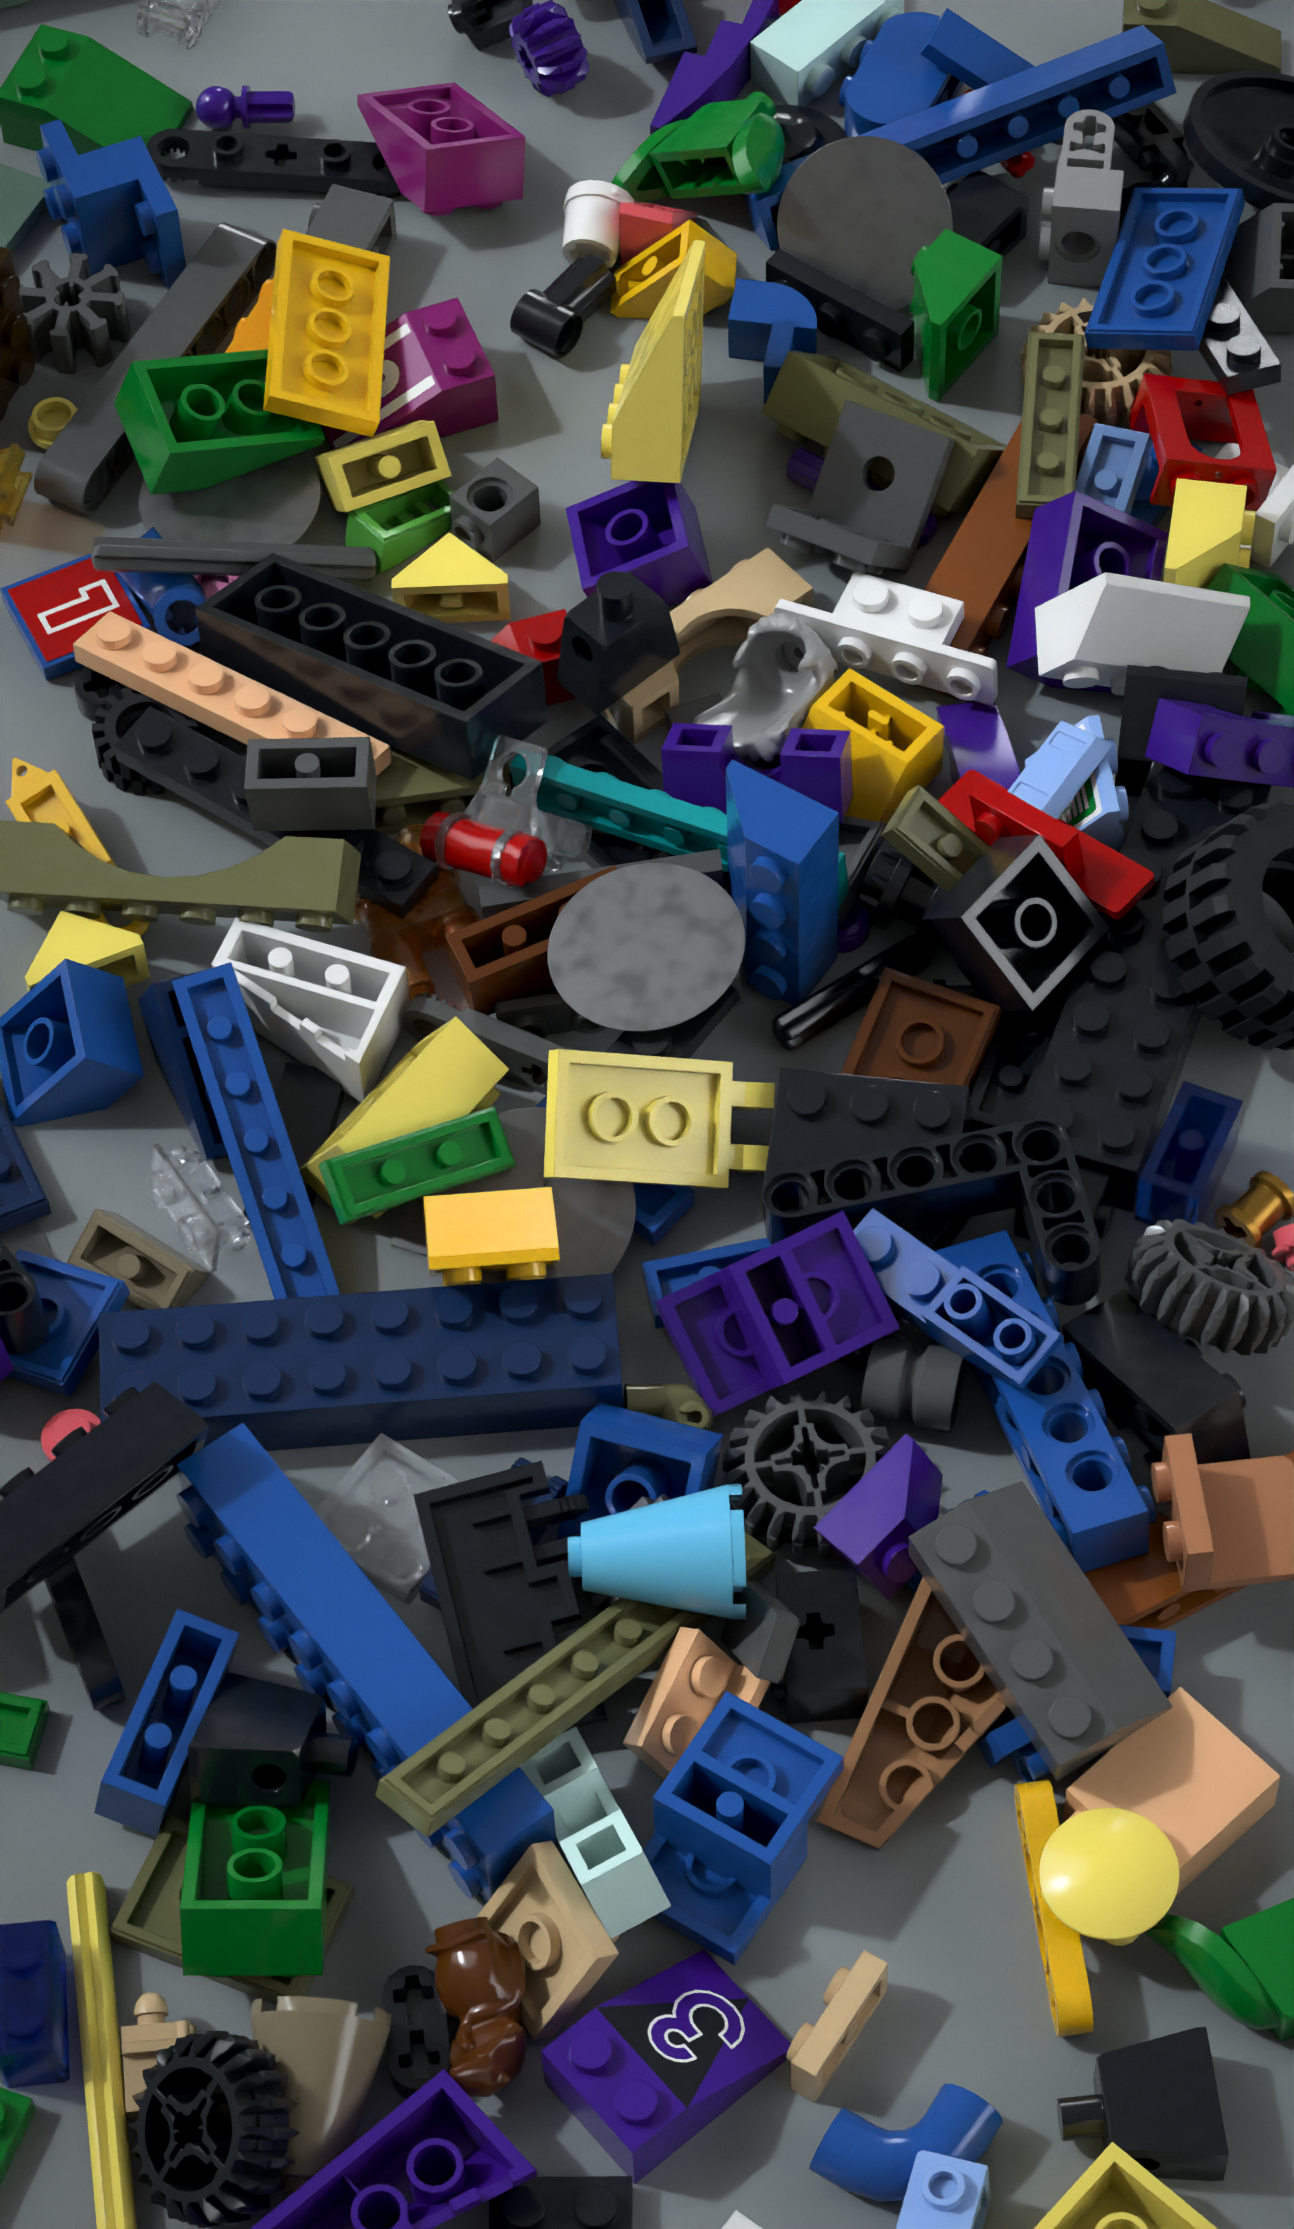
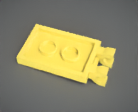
[544,1049,775,1189]

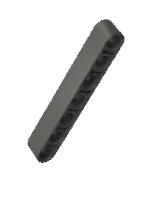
[34,222,277,514]

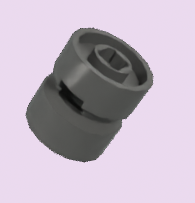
[861,1335,966,1433]

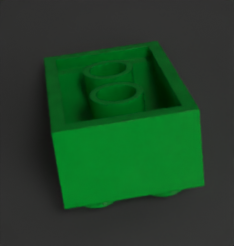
[0,24,193,157]
[114,349,325,495]
[180,1780,330,1978]

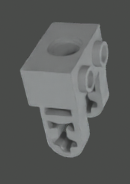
[1038,109,1124,288]

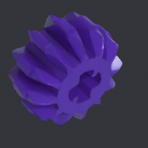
[509,0,589,97]

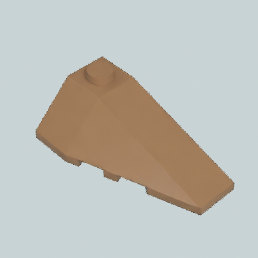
[817,1577,1008,1850]

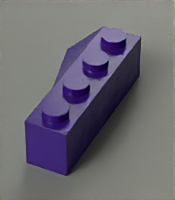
[250,2069,537,2229]

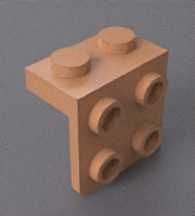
[1151,1433,1294,1592]

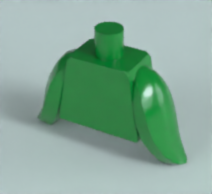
[611,91,786,202]
[1145,1898,1294,2041]

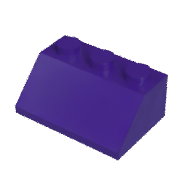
[1006,490,1168,693]

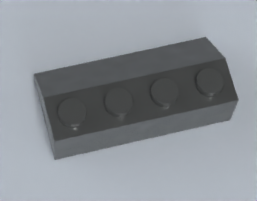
[909,1481,1172,1781]

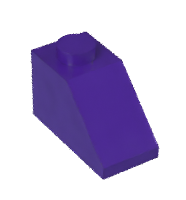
[814,1434,943,1600]

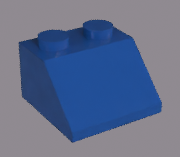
[0,958,144,1127]
[557,1402,724,1540]

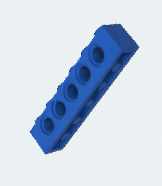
[935,1230,1156,1573]

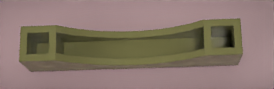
[0,820,361,933]

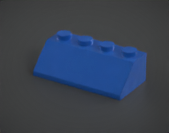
[726,759,839,1006]

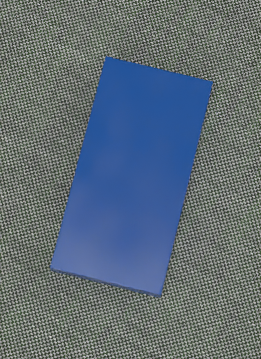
[1085,187,1245,351]

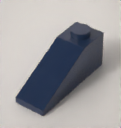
[138,968,228,1162]

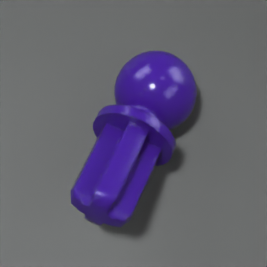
[196,85,295,129]

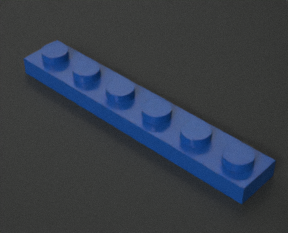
[172,962,340,1300]

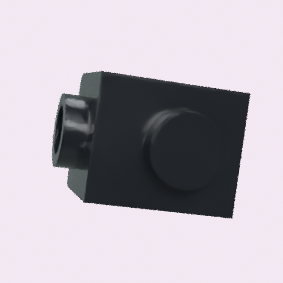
[448,0,533,51]

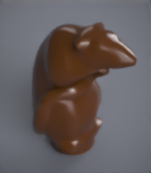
[425,1917,527,2097]

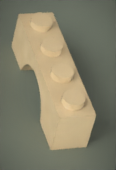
[601,547,813,744]

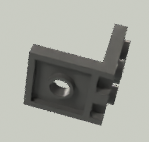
[765,400,956,576]

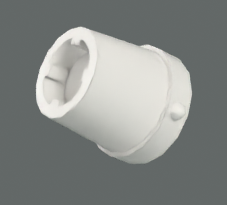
[562,180,634,269]

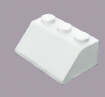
[1035,572,1250,696]

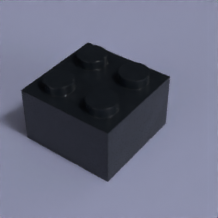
[921,834,1110,1012]

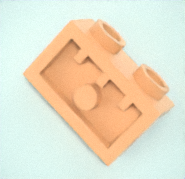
[622,1627,770,1780]

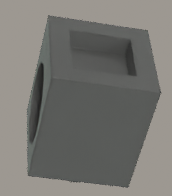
[449,457,541,563]

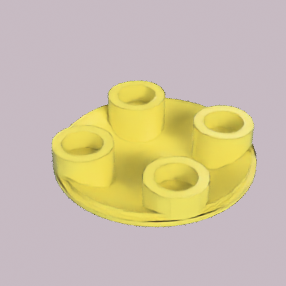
[1039,1808,1179,1946]

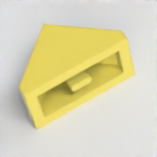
[392,532,511,623]
[25,911,150,992]

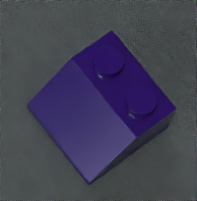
[565,481,713,607]

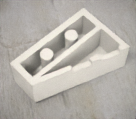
[211,917,410,1102]

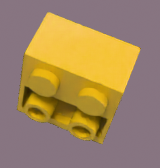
[801,668,944,824]
[423,1187,560,1286]

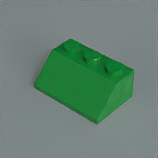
[1206,563,1294,716]

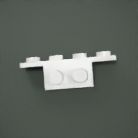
[774,571,998,705]

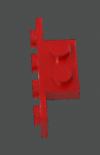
[937,770,1155,920]

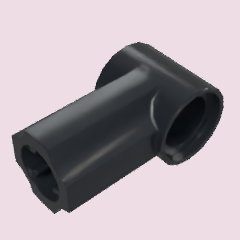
[510,253,616,358]

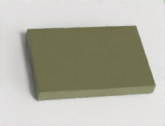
[109,1814,355,2005]

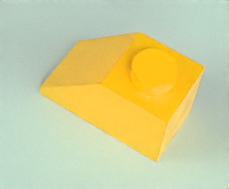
[610,219,737,319]

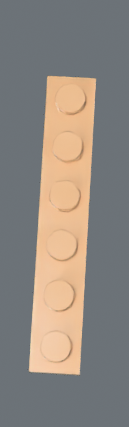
[73,611,391,776]

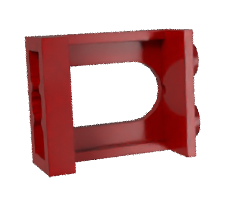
[1128,373,1277,512]

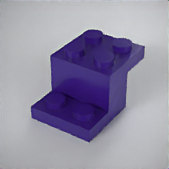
[653,1211,900,1417]

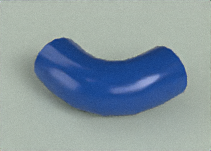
[117,527,208,646]
[809,2084,1003,2202]

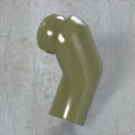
[624,1384,714,1431]

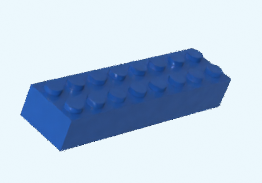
[176,1423,558,1904]

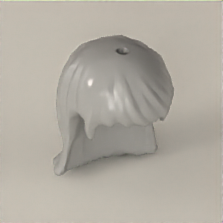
[693,613,838,762]

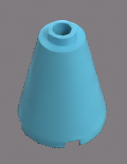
[568,1484,746,1619]

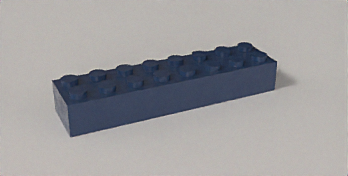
[99,1273,624,1451]

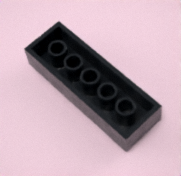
[195,553,548,780]

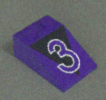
[541,1949,791,2184]

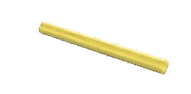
[66,1871,137,2229]

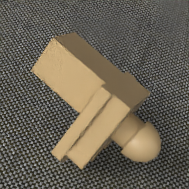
[121,1992,196,2120]

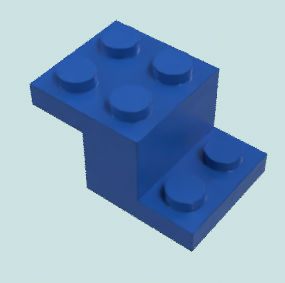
[36,119,186,290]
[643,1691,844,1965]

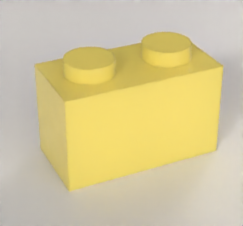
[314,420,452,513]

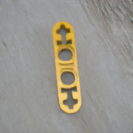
[1014,1780,1094,2037]

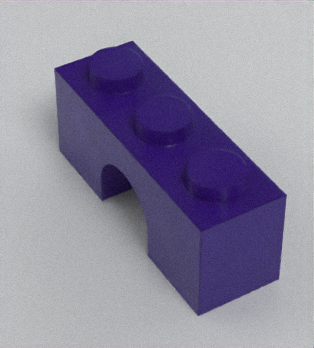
[1145,698,1294,788]
[661,723,853,823]

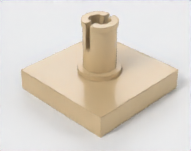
[477,1841,619,2040]

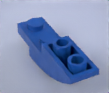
[853,1208,1064,1389]

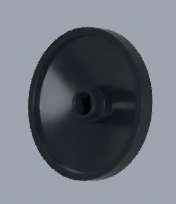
[1183,70,1294,210]

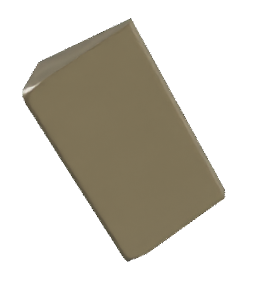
[66,1208,211,1310]

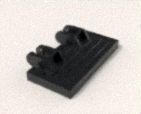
[413,1461,608,1731]

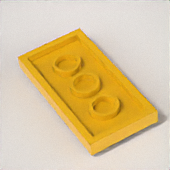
[263,229,390,437]

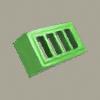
[345,479,455,574]

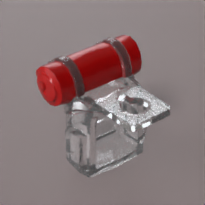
[419,736,593,888]

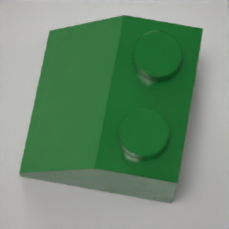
[910,228,1002,402]

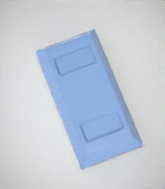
[1008,720,1112,819]

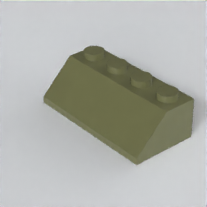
[761,351,1007,517]

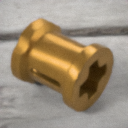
[1214,1170,1294,1248]

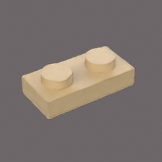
[786,1950,888,2103]

